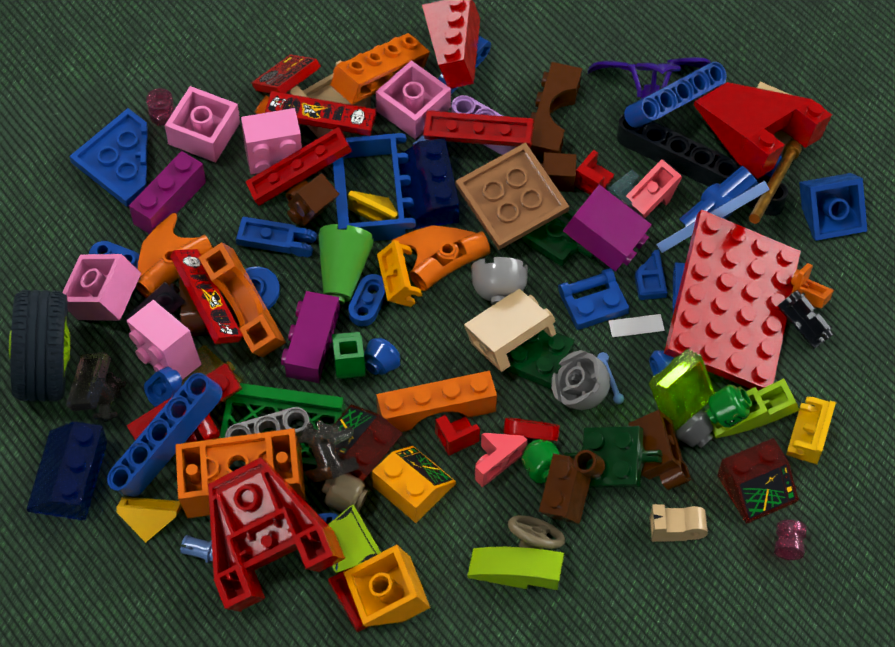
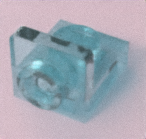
[609,170,640,208]

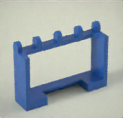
[333,133,416,241]

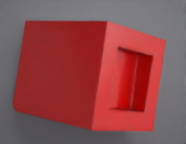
[574,150,614,195]
[435,415,480,456]

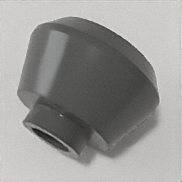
[676,411,714,448]

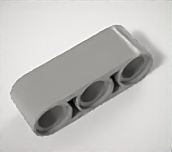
[225,407,311,441]

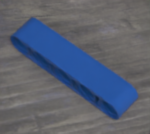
[624,62,726,128]
[107,373,223,497]

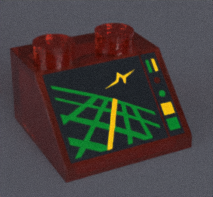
[314,404,403,481]
[717,438,799,524]

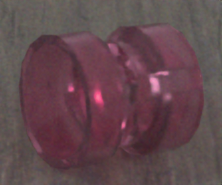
[146,88,175,125]
[774,520,807,560]

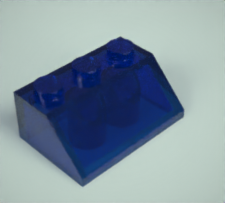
[392,138,460,230]
[26,421,107,521]

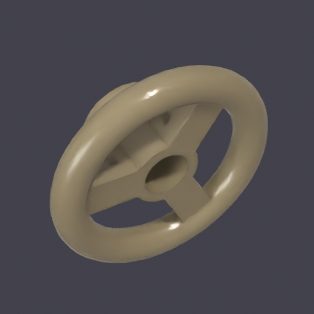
[508,515,565,549]

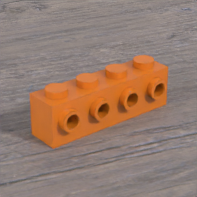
[330,33,430,104]

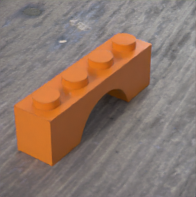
[198,242,286,357]
[376,371,497,436]

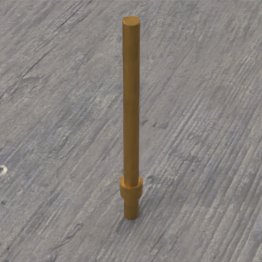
[749,139,802,224]

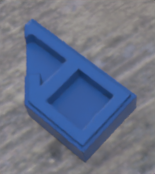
[635,250,667,300]

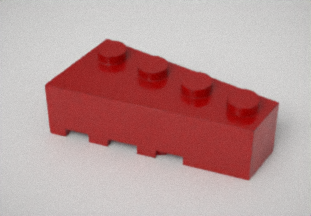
[422,0,480,89]

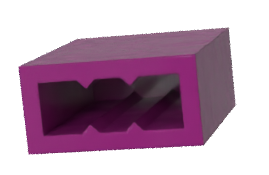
[563,184,652,272]

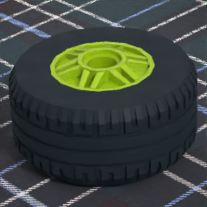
[9,290,70,401]

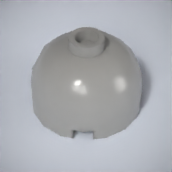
[471,257,528,305]
[551,350,610,410]

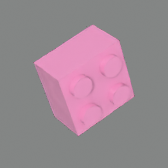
[376,60,451,140]
[165,86,240,163]
[241,108,302,175]
[62,254,141,321]
[127,300,202,380]

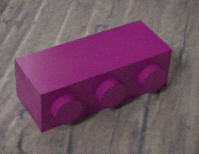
[129,151,206,234]
[281,291,340,383]

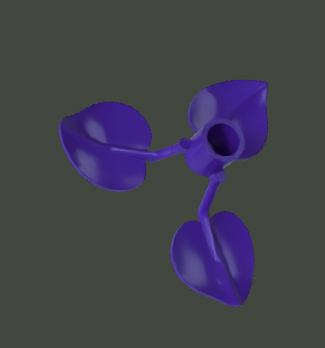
[588,57,711,99]

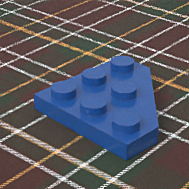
[69,108,148,207]

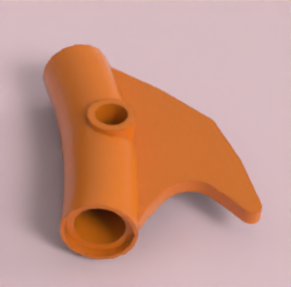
[136,213,213,298]
[391,225,490,291]

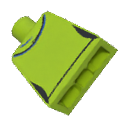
[328,505,381,573]

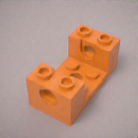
[175,428,306,518]

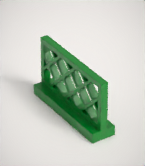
[219,383,345,470]

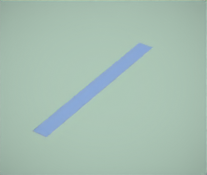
[657,181,770,253]

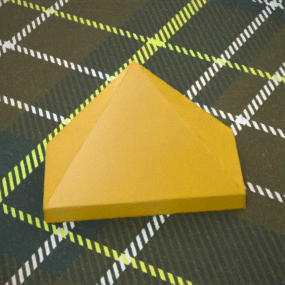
[348,191,398,221]
[116,497,182,543]

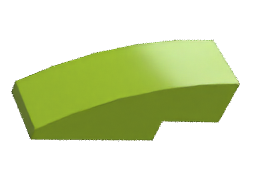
[705,379,800,438]
[467,547,564,590]

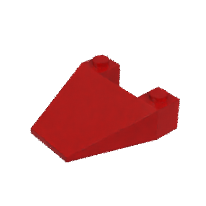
[694,82,832,179]
[208,457,345,611]

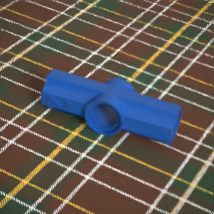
[680,165,758,227]

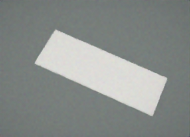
[609,314,665,338]

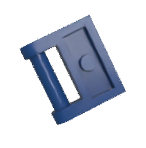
[558,268,629,330]

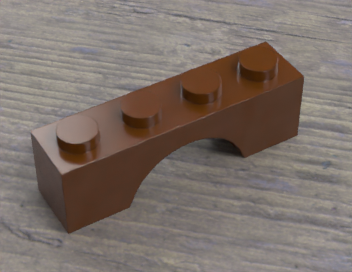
[530,62,583,163]

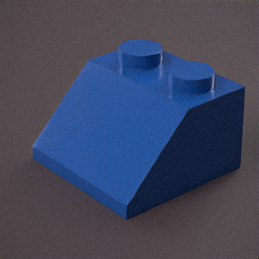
[799,173,867,241]

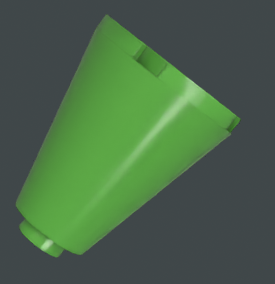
[318,224,374,305]

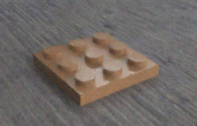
[455,142,570,250]

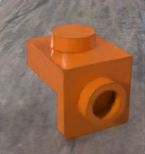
[791,263,834,309]

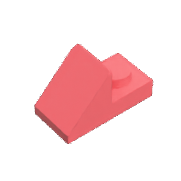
[624,159,682,218]
[475,433,527,487]

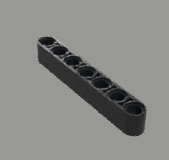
[617,114,788,216]

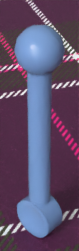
[597,352,624,404]

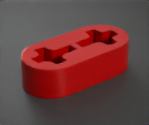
[503,418,560,441]

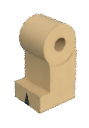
[650,504,708,542]

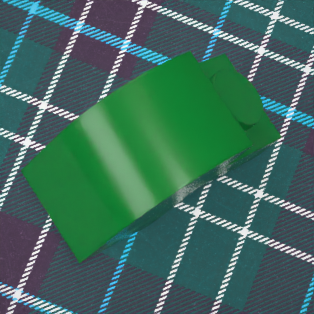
[332,332,365,379]

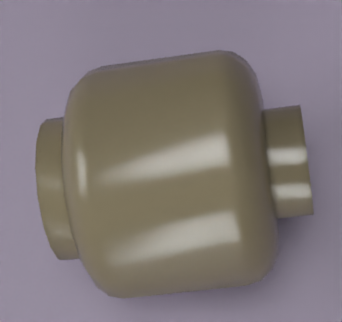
[322,471,369,513]

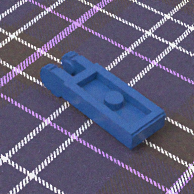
[236,217,317,257]

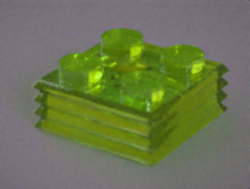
[649,349,715,430]

